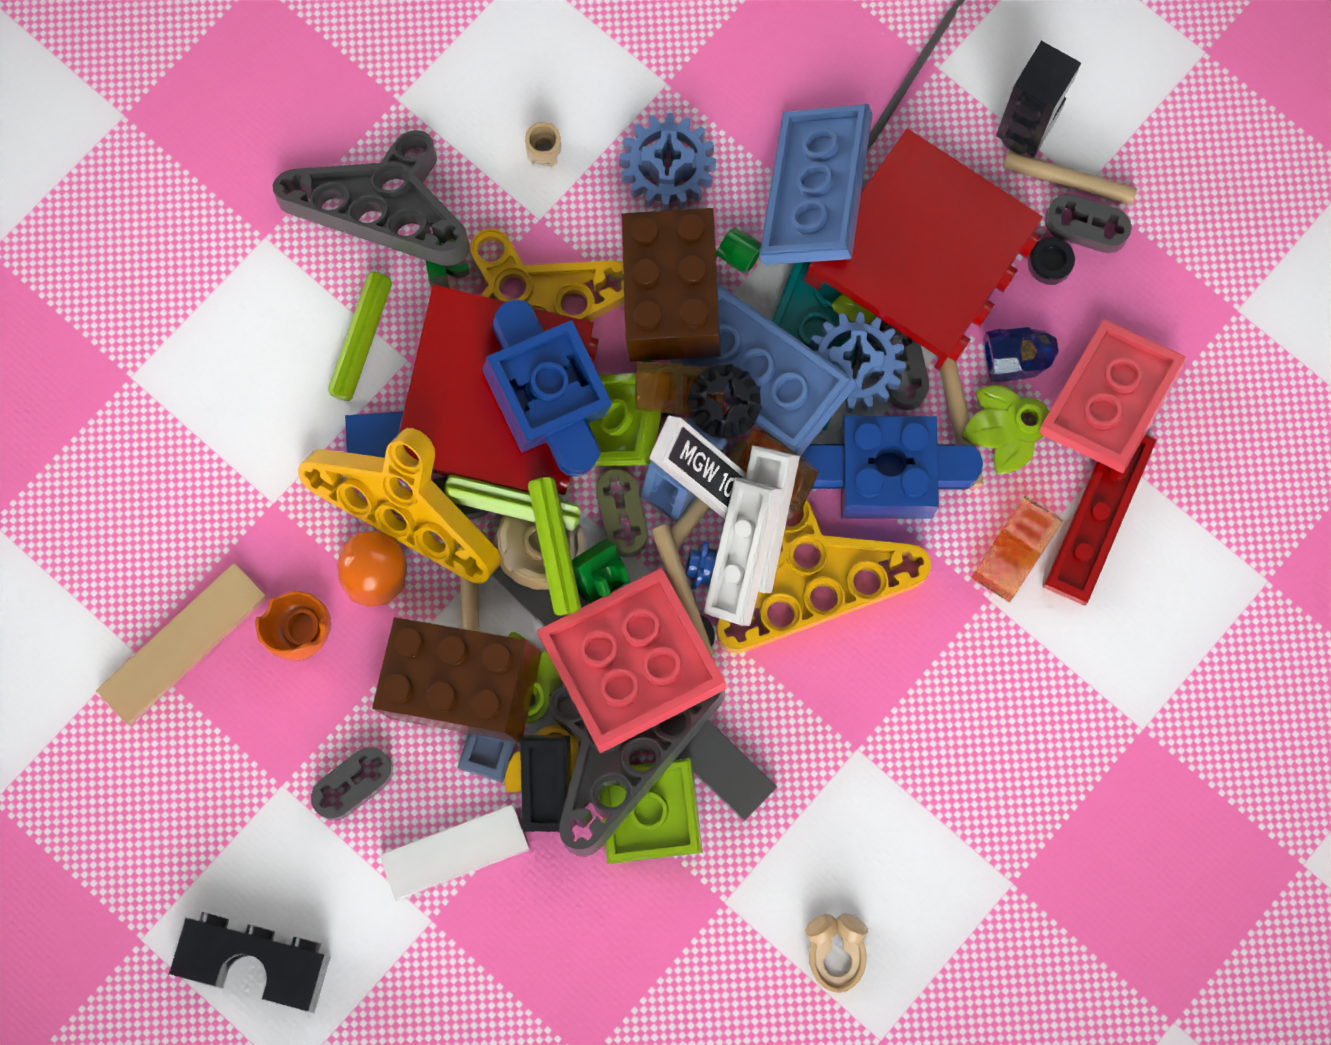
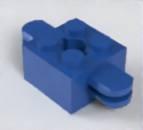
[482,299,612,476]
[797,416,983,519]

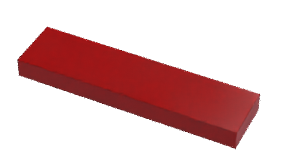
[1043,434,1157,606]

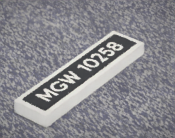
[649,415,747,519]

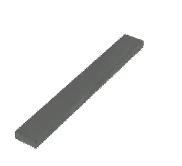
[491,565,777,822]

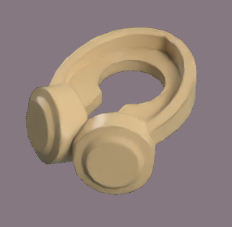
[805,913,868,993]

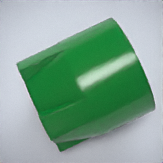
[717,227,761,275]

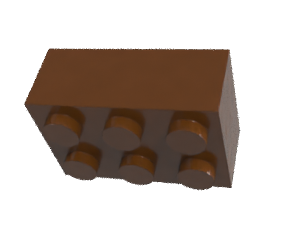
[622,208,721,362]
[372,617,542,743]

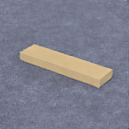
[96,563,268,726]

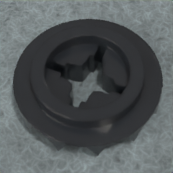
[688,364,763,438]

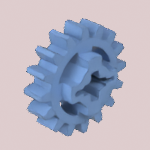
[619,113,716,211]
[810,312,906,413]

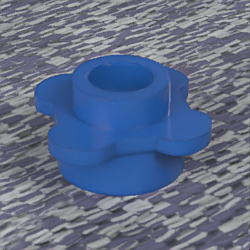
[685,540,718,590]

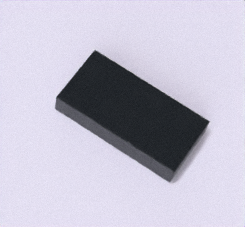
[520,735,571,832]

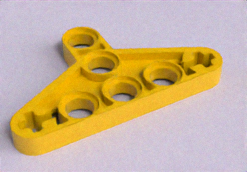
[470,228,624,321]
[298,428,501,584]
[716,492,931,653]

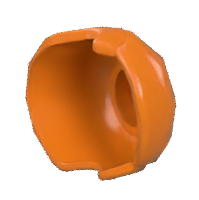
[337,531,407,607]
[255,590,332,662]

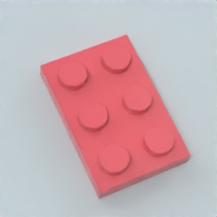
[1040,319,1186,473]

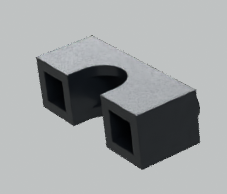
[996,40,1081,157]
[169,912,331,1013]

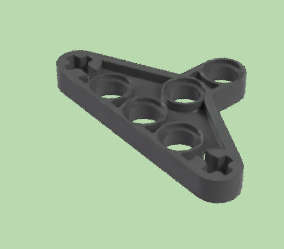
[273,130,470,266]
[549,684,725,857]

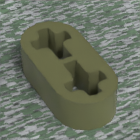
[596,469,648,557]

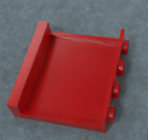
[804,128,1043,371]
[398,284,599,495]

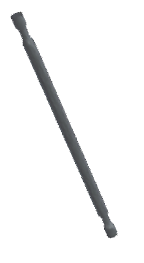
[867,0,965,150]

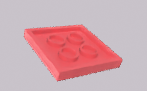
[537,567,727,754]

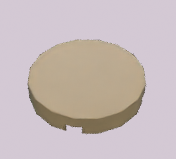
[494,515,587,590]

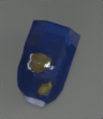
[983,327,1059,382]

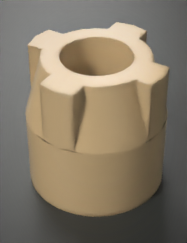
[525,122,562,167]

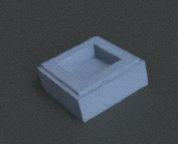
[457,733,516,783]

